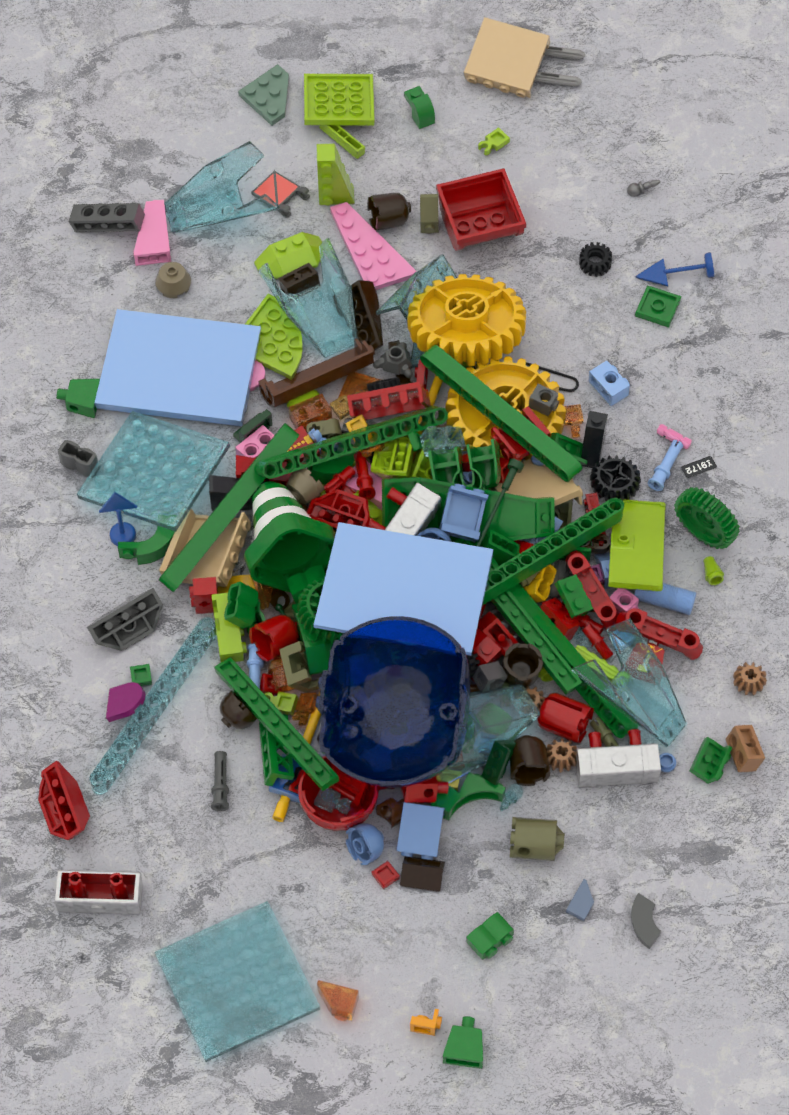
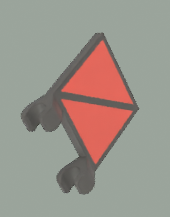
[251,170,310,218]

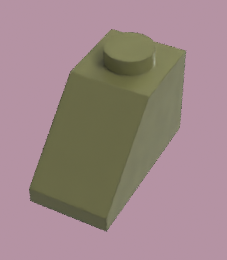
[420,194,439,234]

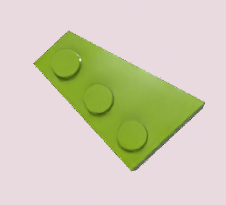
[211,592,247,662]

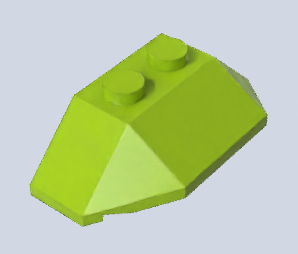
[254,232,327,279]
[371,435,413,479]

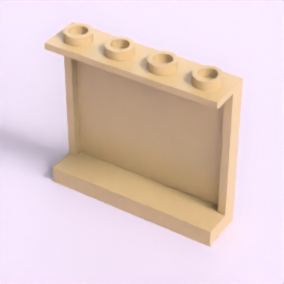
[464,17,550,98]
[488,458,583,507]
[159,507,251,587]

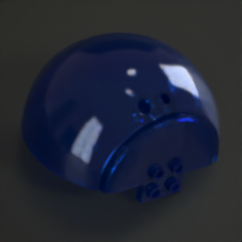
[316,616,470,788]

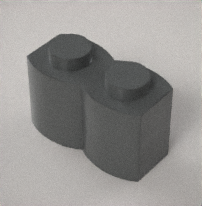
[58,440,99,477]

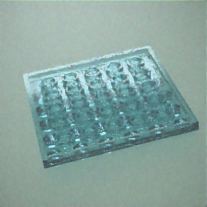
[77,411,230,531]
[154,901,320,1062]

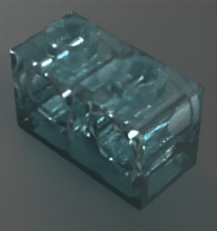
[420,426,466,457]

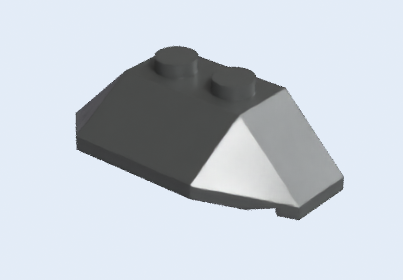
[87,588,163,651]

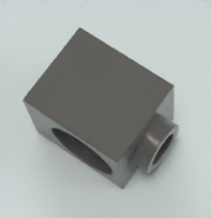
[529,384,559,417]
[472,661,508,693]

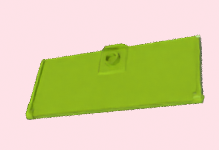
[608,500,666,591]

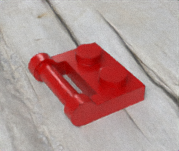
[327,759,370,808]

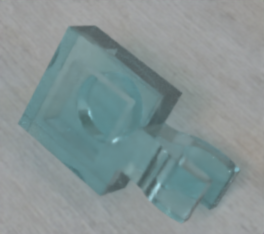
[314,788,351,814]

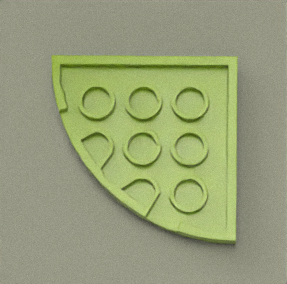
[245,293,303,380]

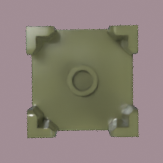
[279,641,327,693]

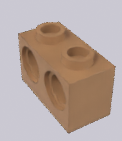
[725,725,765,772]

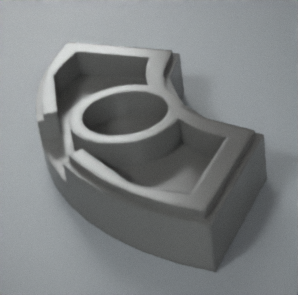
[631,893,661,949]

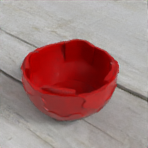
[298,754,379,831]

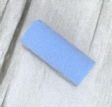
[634,583,696,616]

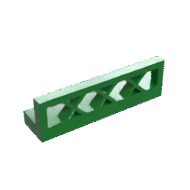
[259,714,294,786]

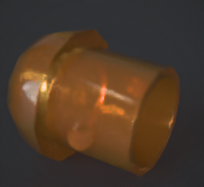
[268,656,294,692]

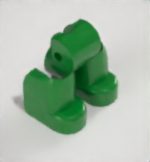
[428,439,501,490]

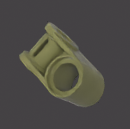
[306,418,342,443]

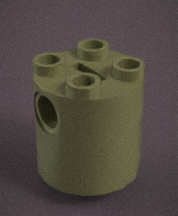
[510,817,565,861]

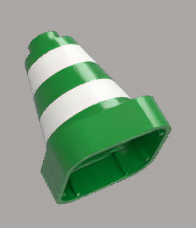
[244,481,335,593]

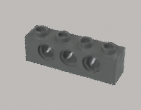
[69,203,145,232]

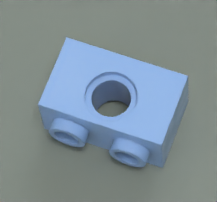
[588,361,630,406]

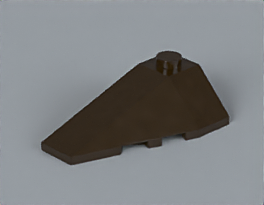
[333,280,383,351]

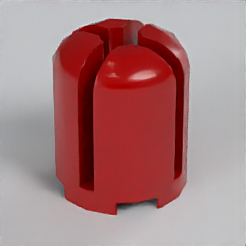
[538,693,594,743]

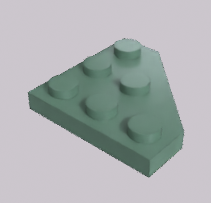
[238,64,289,126]

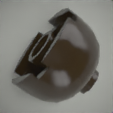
[219,691,257,729]

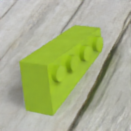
[316,143,355,206]

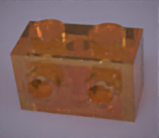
[288,393,332,430]

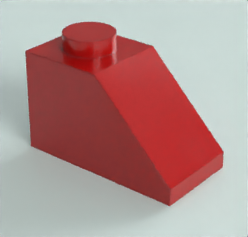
[478,611,518,656]

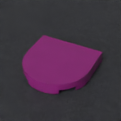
[106,682,146,722]

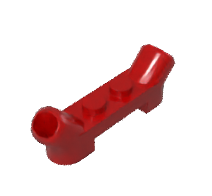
[565,551,619,631]
[616,608,703,660]

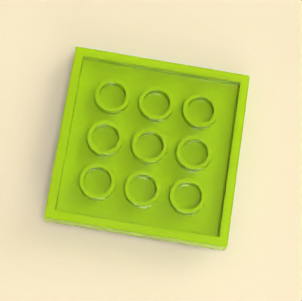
[304,73,375,126]

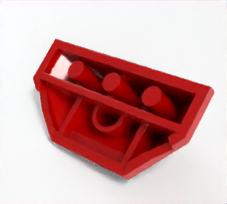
[307,489,370,531]
[38,761,90,840]

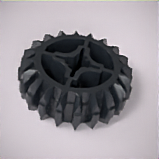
[590,455,641,501]

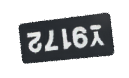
[681,456,717,478]

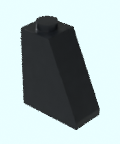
[581,411,608,468]

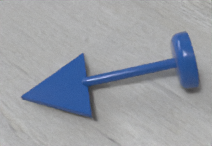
[635,252,714,287]
[99,492,137,546]

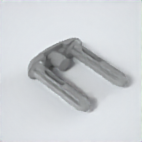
[534,46,585,87]

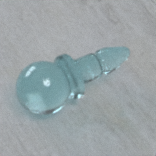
[573,626,591,649]
[500,784,523,811]

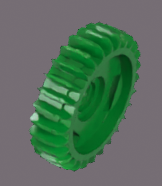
[674,487,740,549]
[297,578,359,644]

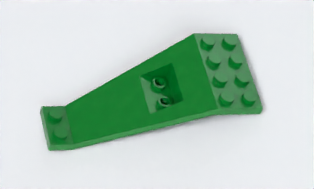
[382,477,555,546]

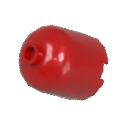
[249,615,299,661]

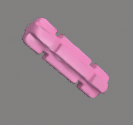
[657,424,692,449]

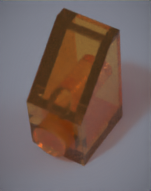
[317,980,359,1021]

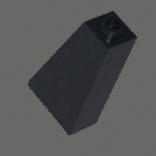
[209,475,276,511]

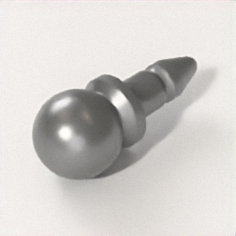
[627,180,661,197]

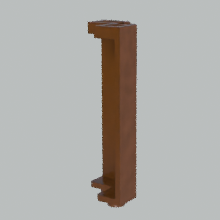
[258,338,375,407]

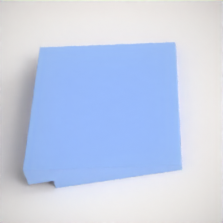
[95,309,261,426]
[314,522,493,656]

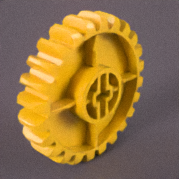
[407,274,526,366]
[445,356,566,461]

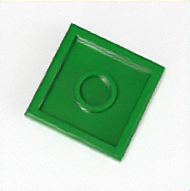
[635,285,682,328]

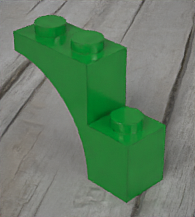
[431,772,506,821]

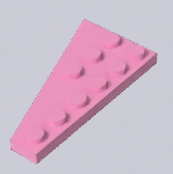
[330,202,418,290]

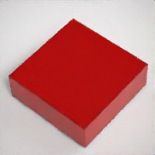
[371,861,400,890]

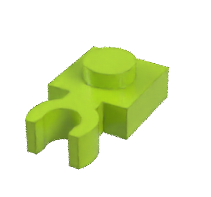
[478,127,510,156]
[264,692,299,716]

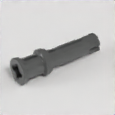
[211,751,229,811]

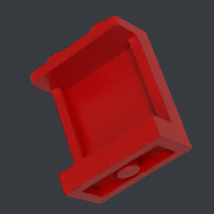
[490,406,550,460]

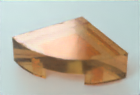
[361,443,385,457]

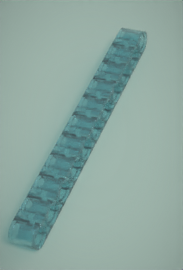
[89,617,217,795]

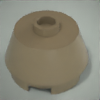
[155,262,191,298]
[286,468,324,505]

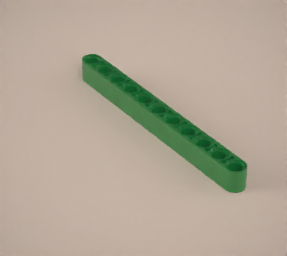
[420,345,582,482]
[256,406,448,479]
[158,423,300,592]
[483,498,624,605]
[509,584,638,738]

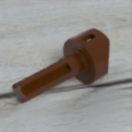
[376,797,419,828]

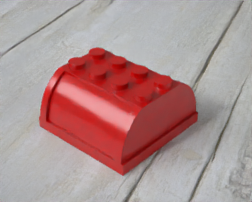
[436,168,526,251]

